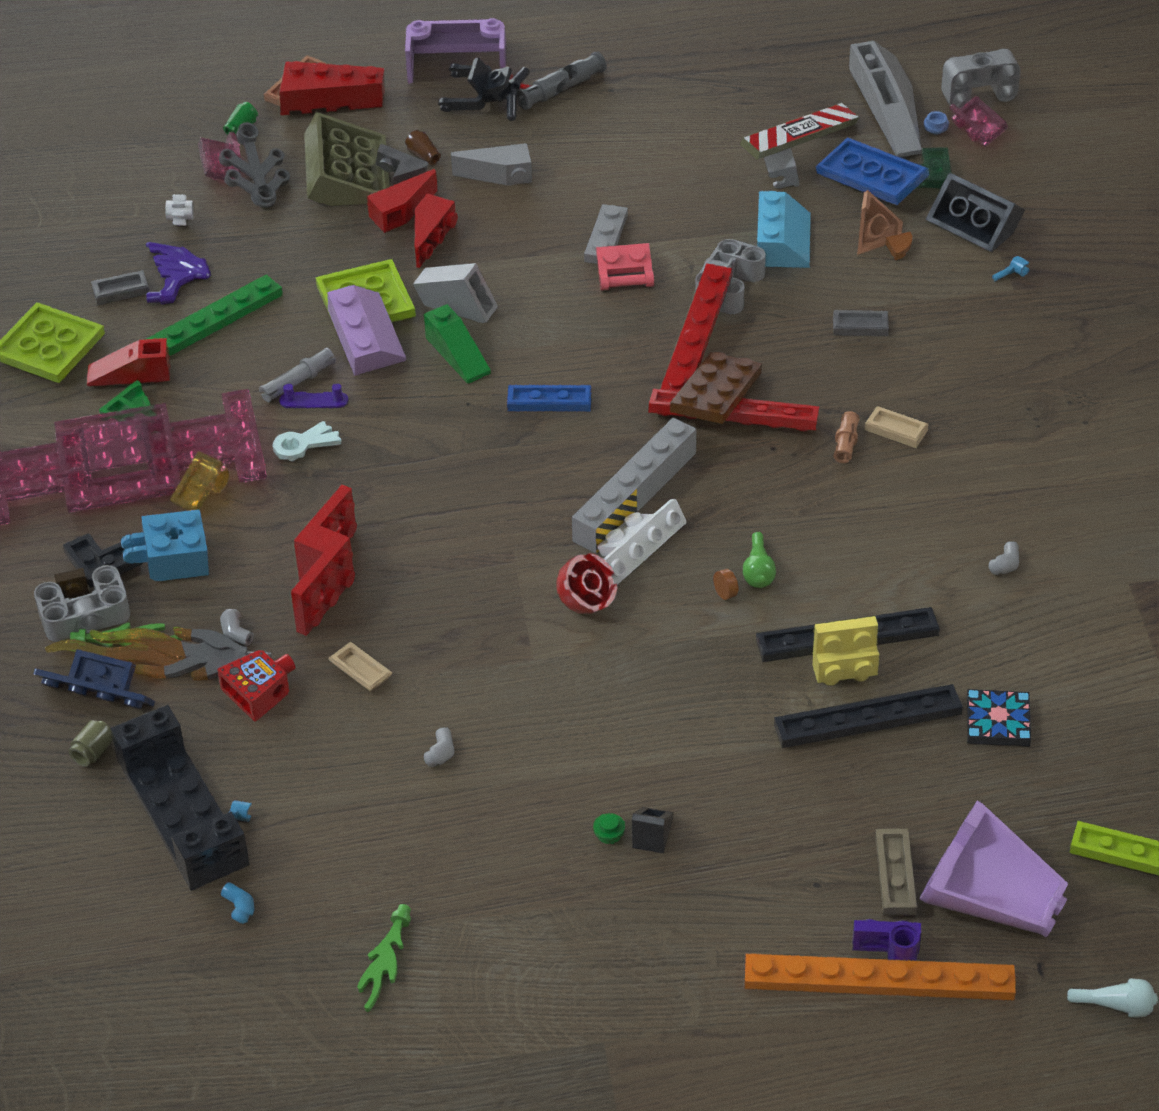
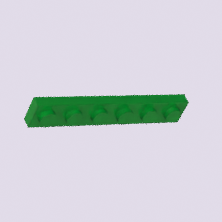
[146,274,283,356]

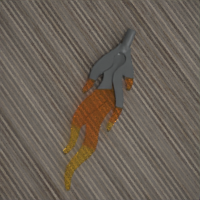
[45,627,272,681]

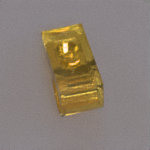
[170,451,229,511]

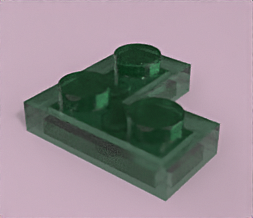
[915,147,951,189]

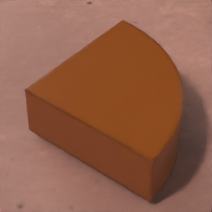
[885,232,912,260]

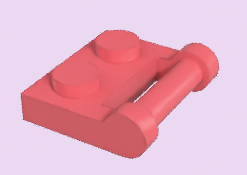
[596,243,654,291]

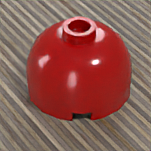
[556,553,617,614]

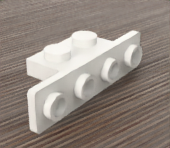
[597,499,686,585]

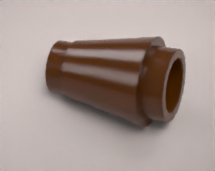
[405,130,441,165]

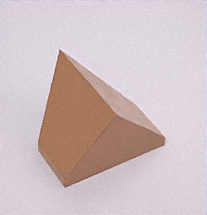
[857,190,903,255]

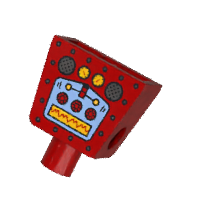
[217,650,296,722]

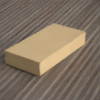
[865,406,928,448]

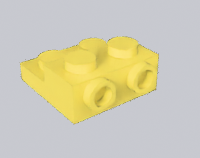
[813,616,879,685]

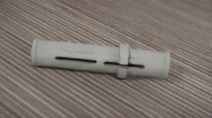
[259,348,336,402]

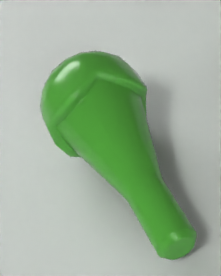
[742,532,776,588]

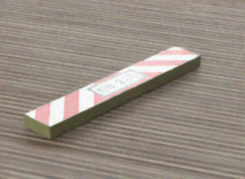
[740,103,859,160]

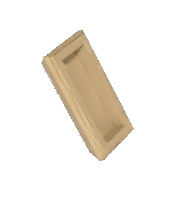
[328,642,392,692]

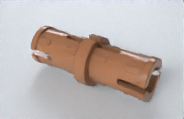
[834,411,860,463]

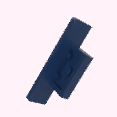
[33,649,155,709]

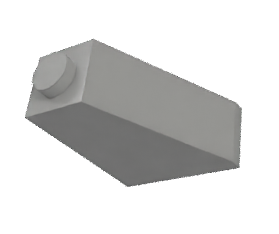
[413,263,498,323]

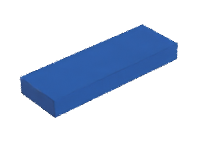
[507,385,591,411]

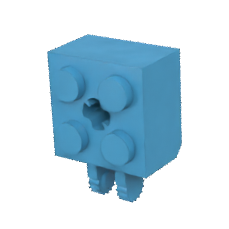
[121,509,209,581]

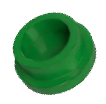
[593,813,625,844]

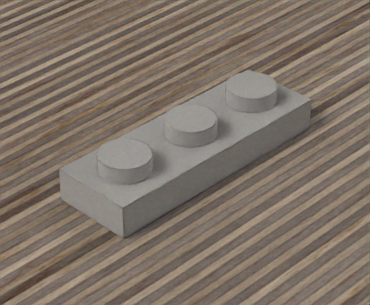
[584,204,628,264]

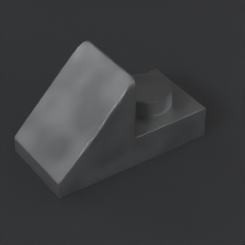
[376,144,428,186]

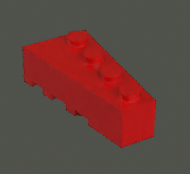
[279,61,385,116]

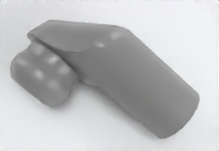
[989,542,1019,575]
[220,609,254,646]
[424,727,454,767]

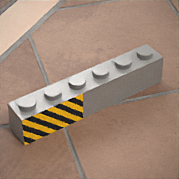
[572,418,696,554]

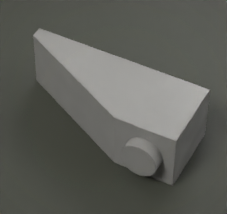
[451,143,532,185]

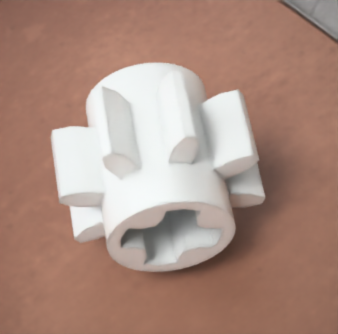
[166,195,194,226]

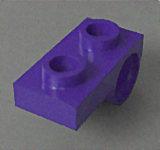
[852,919,921,961]

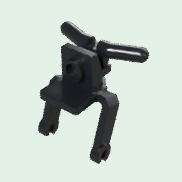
[438,58,530,121]

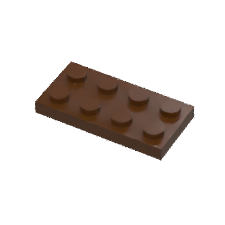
[670,352,762,424]

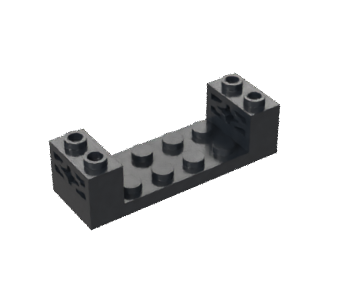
[110,705,250,891]

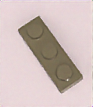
[875,829,917,916]

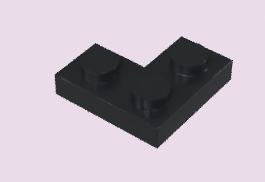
[63,533,143,588]

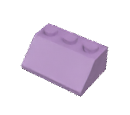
[328,285,406,376]

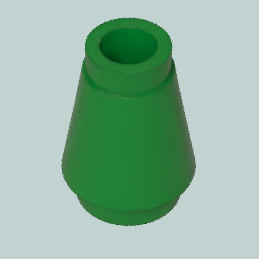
[223,102,258,138]

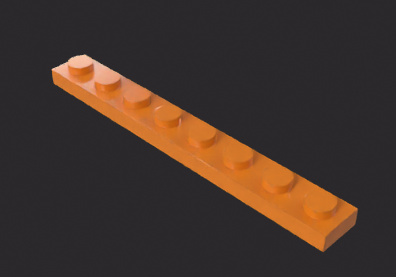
[745,954,1016,1001]

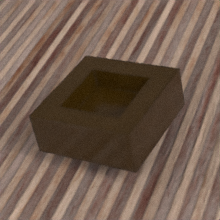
[54,568,89,600]

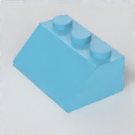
[757,191,811,268]

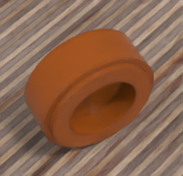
[713,569,739,600]

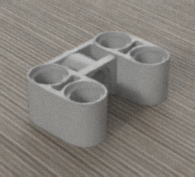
[941,49,1021,110]
[695,239,766,314]
[34,565,130,642]

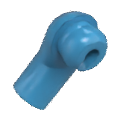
[221,882,254,924]

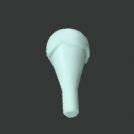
[1068,979,1158,1018]

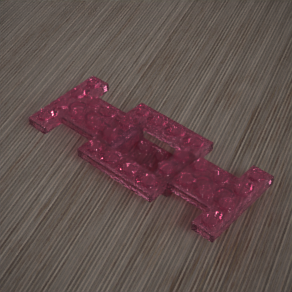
[0,389,267,525]

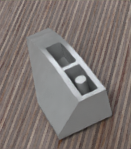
[849,41,922,157]

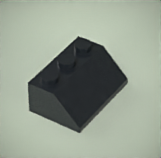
[926,172,1025,252]

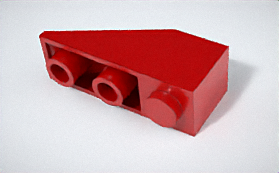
[367,169,438,233]
[415,193,458,268]
[87,338,171,387]

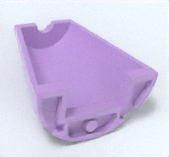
[920,801,1068,937]

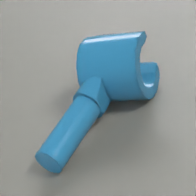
[992,256,1029,281]
[228,800,252,822]

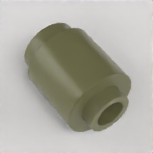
[69,720,113,766]

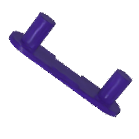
[279,384,348,408]

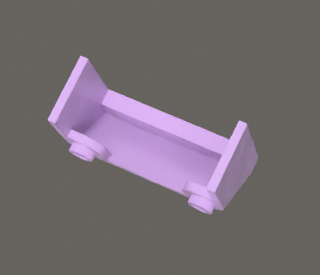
[405,18,506,83]

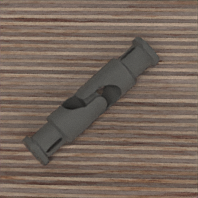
[517,51,607,110]

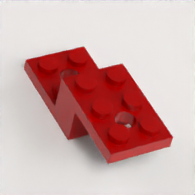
[291,485,357,636]

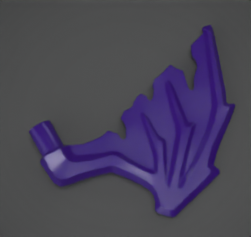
[146,242,211,305]

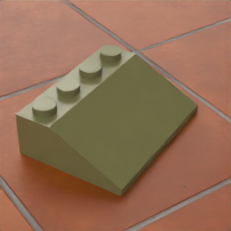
[304,112,390,206]

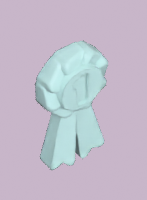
[273,421,342,461]

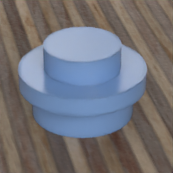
[924,111,949,134]

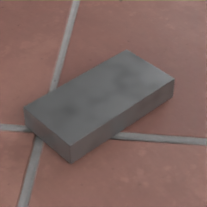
[91,270,149,305]
[833,310,889,336]

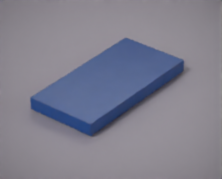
[816,137,929,205]

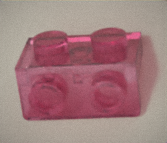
[949,96,1009,147]
[198,132,243,180]

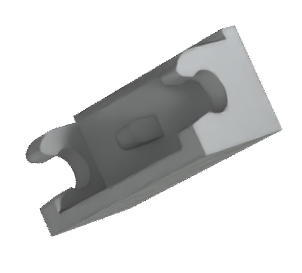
[764,148,800,188]

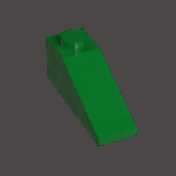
[424,304,491,384]

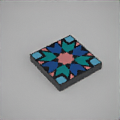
[966,689,1031,746]

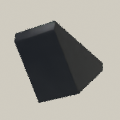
[632,807,674,853]

